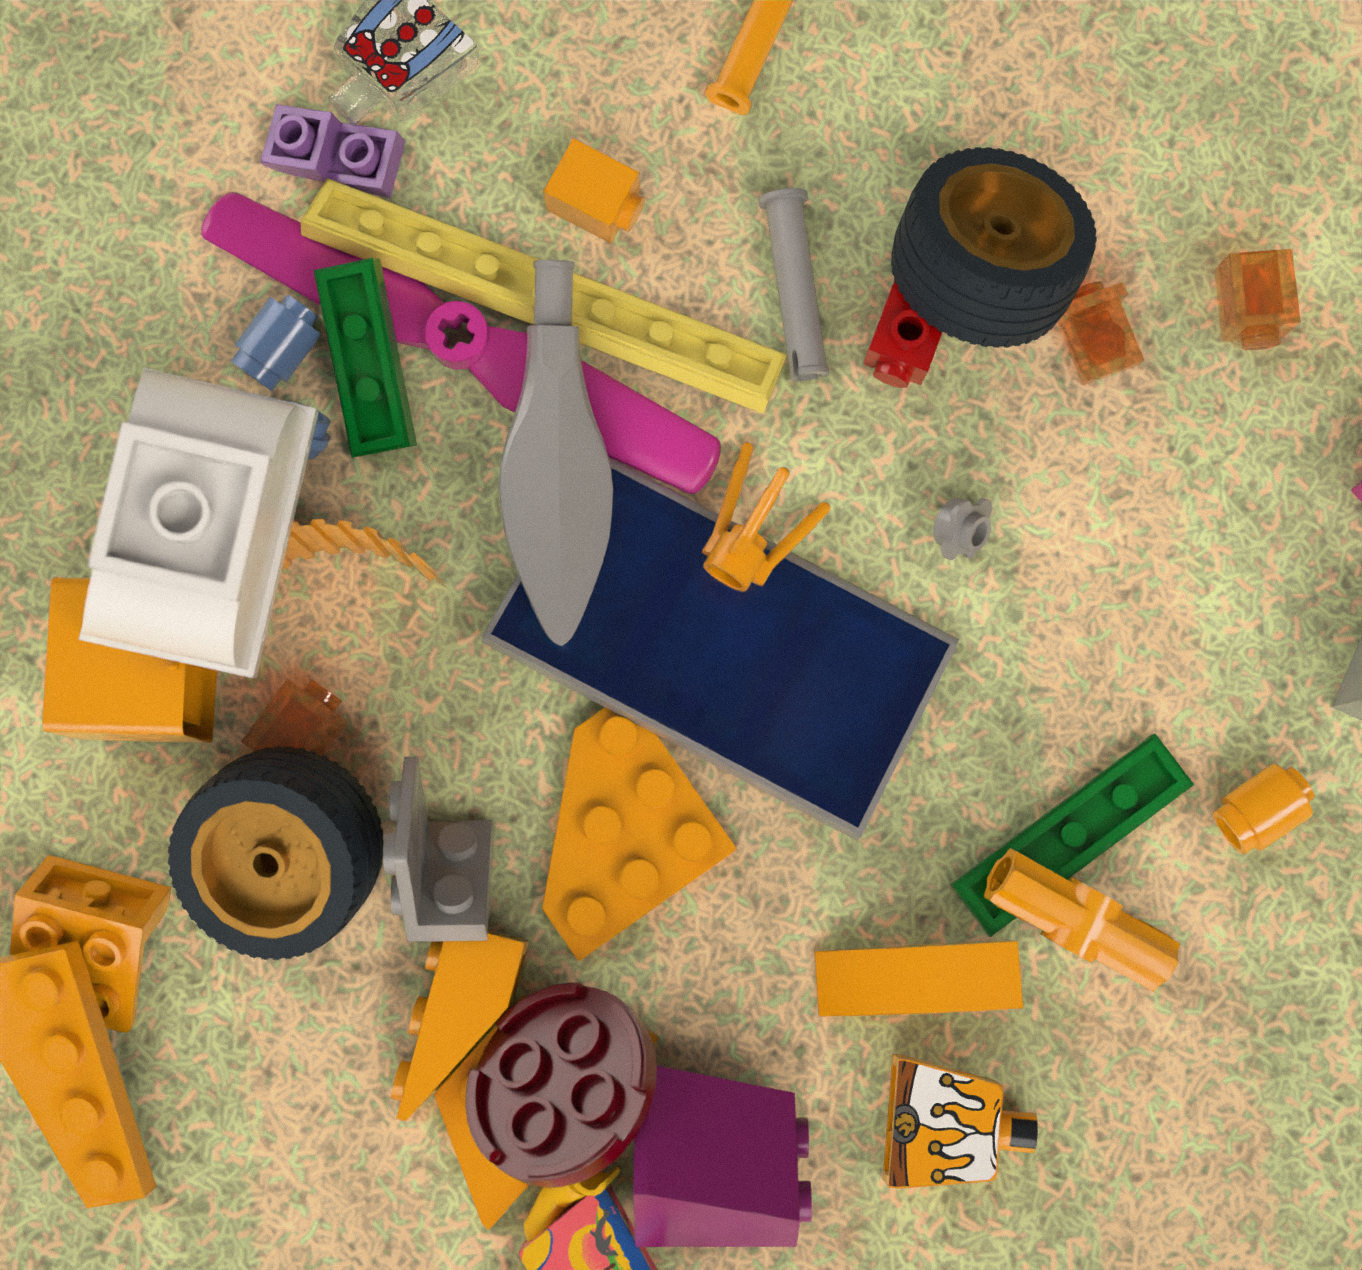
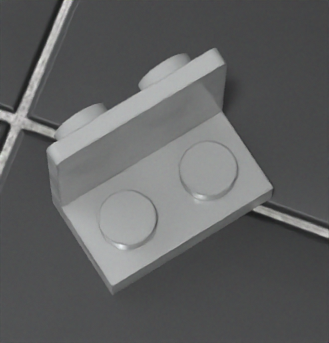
[383,756,493,942]

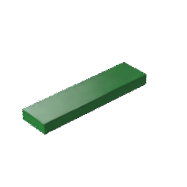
[950,733,1194,937]

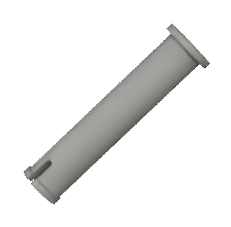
[758,188,830,382]

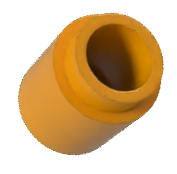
[1212,763,1315,855]

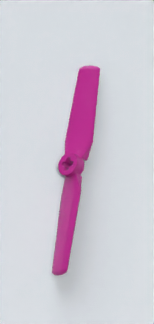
[201,192,721,494]

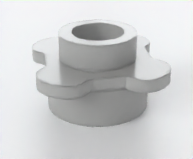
[933,498,992,560]

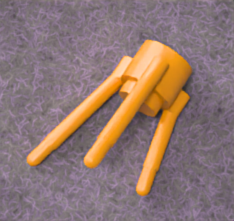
[702,442,831,592]

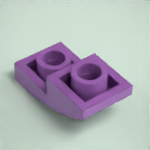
[260,104,406,198]

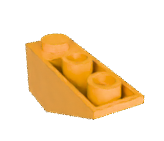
[391,930,529,1121]

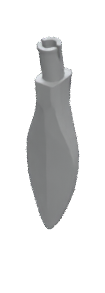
[498,260,613,646]

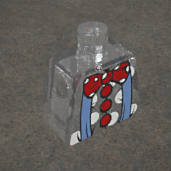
[328,0,481,126]

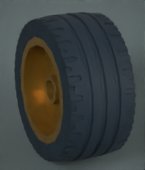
[891,147,1097,348]
[168,746,384,960]

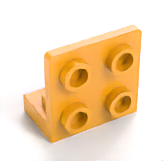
[10,855,171,1033]

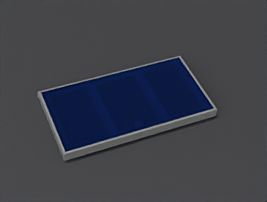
[482,457,959,840]

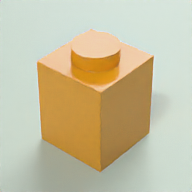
[543,138,645,244]

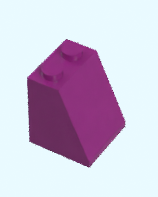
[633,1065,812,1247]

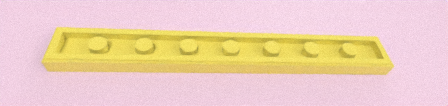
[301,178,787,414]

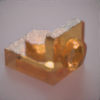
[1057,281,1144,386]

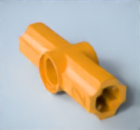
[983,848,1181,992]

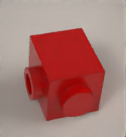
[863,281,943,388]

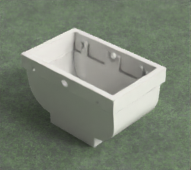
[79,368,318,678]

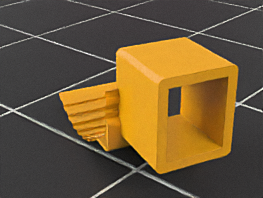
[42,519,446,743]

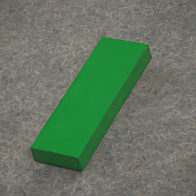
[313,258,417,458]

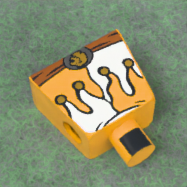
[882,1054,1038,1189]

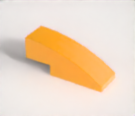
[814,940,1023,1017]

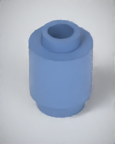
[231,294,321,391]

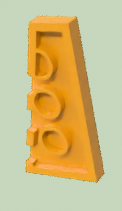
[0,941,156,1209]

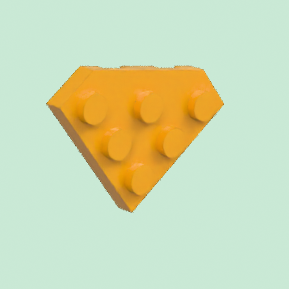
[542,708,737,962]

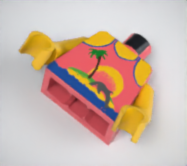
[519,1166,658,1270]

